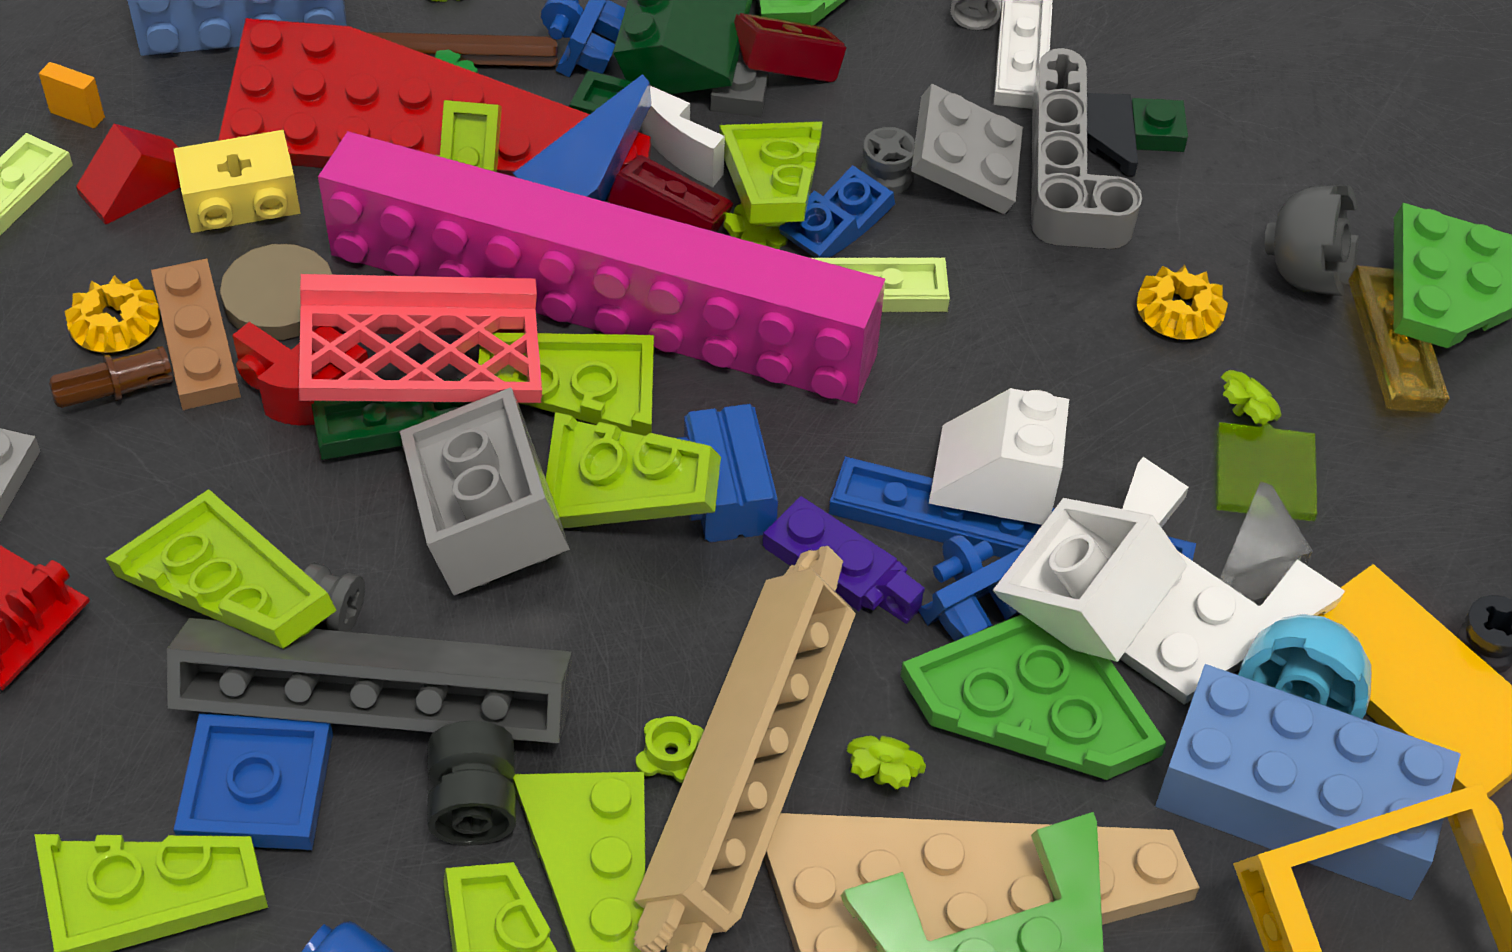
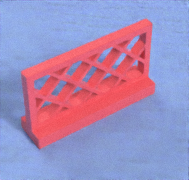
[299,274,542,403]

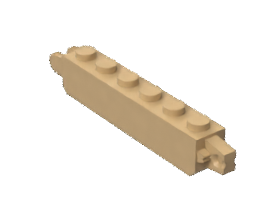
[633,546,856,952]

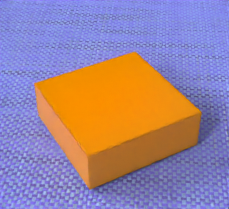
[39,62,105,129]

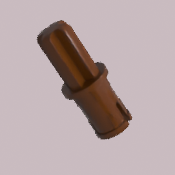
[49,346,173,408]

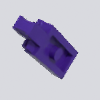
[763,496,925,624]

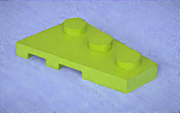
[719,122,823,227]
[478,333,654,436]
[546,412,721,528]
[513,772,645,952]
[34,834,268,952]

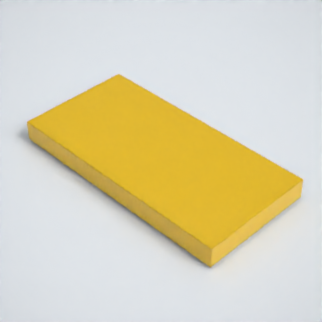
[1318,564,1512,798]

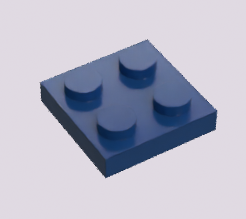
[174,714,333,850]

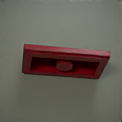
[734,13,847,82]
[608,155,734,232]

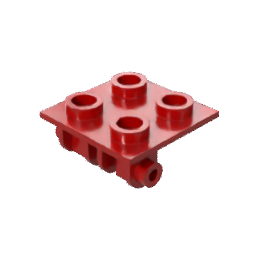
[0,545,90,691]

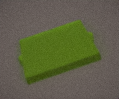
[1216,422,1317,521]

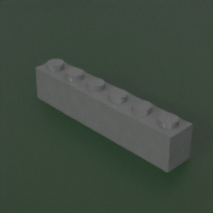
[167,618,572,743]

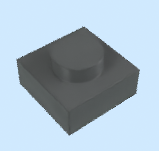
[710,62,769,117]

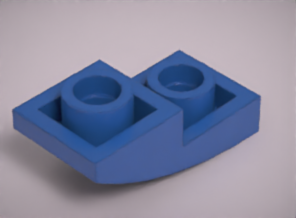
[779,165,895,258]

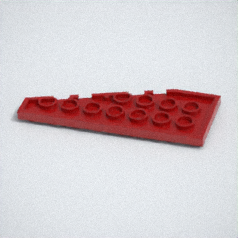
[218,18,651,191]

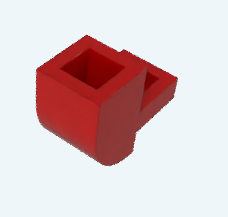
[232,322,368,426]

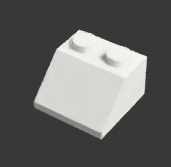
[929,388,1069,525]
[993,498,1188,662]

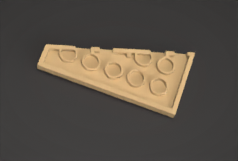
[764,813,1200,952]

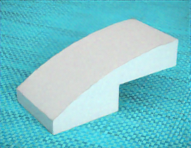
[640,86,725,187]

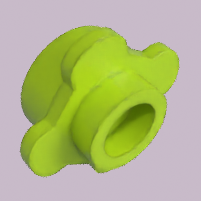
[636,716,704,783]

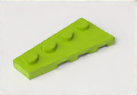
[105,489,337,649]

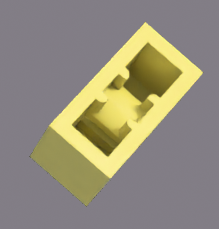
[173,130,301,233]

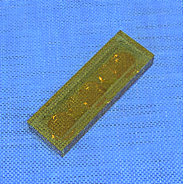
[1348,265,1450,413]

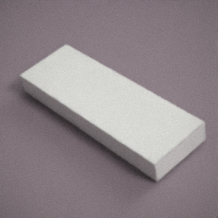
[993,0,1053,109]

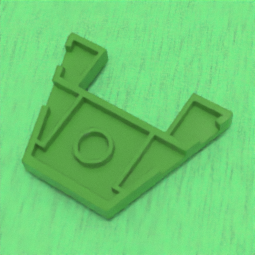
[840,812,1104,952]

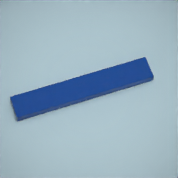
[829,456,1196,561]

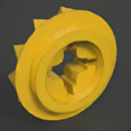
[1136,264,1228,340]
[65,275,160,353]

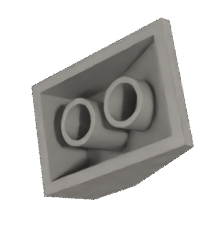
[400,387,570,595]

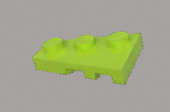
[443,862,557,952]

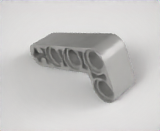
[1031,48,1142,249]

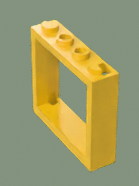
[1233,783,1512,952]

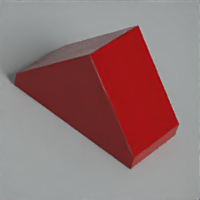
[76,123,180,225]

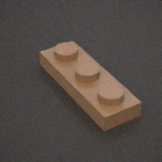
[151,258,241,410]

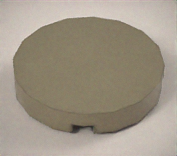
[220,244,333,340]

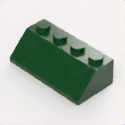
[613,0,752,94]

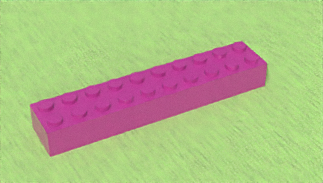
[318,131,886,404]

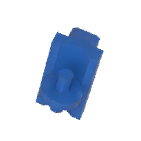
[541,0,626,77]
[918,534,1027,641]

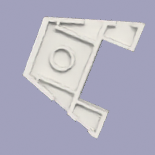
[1120,457,1345,704]

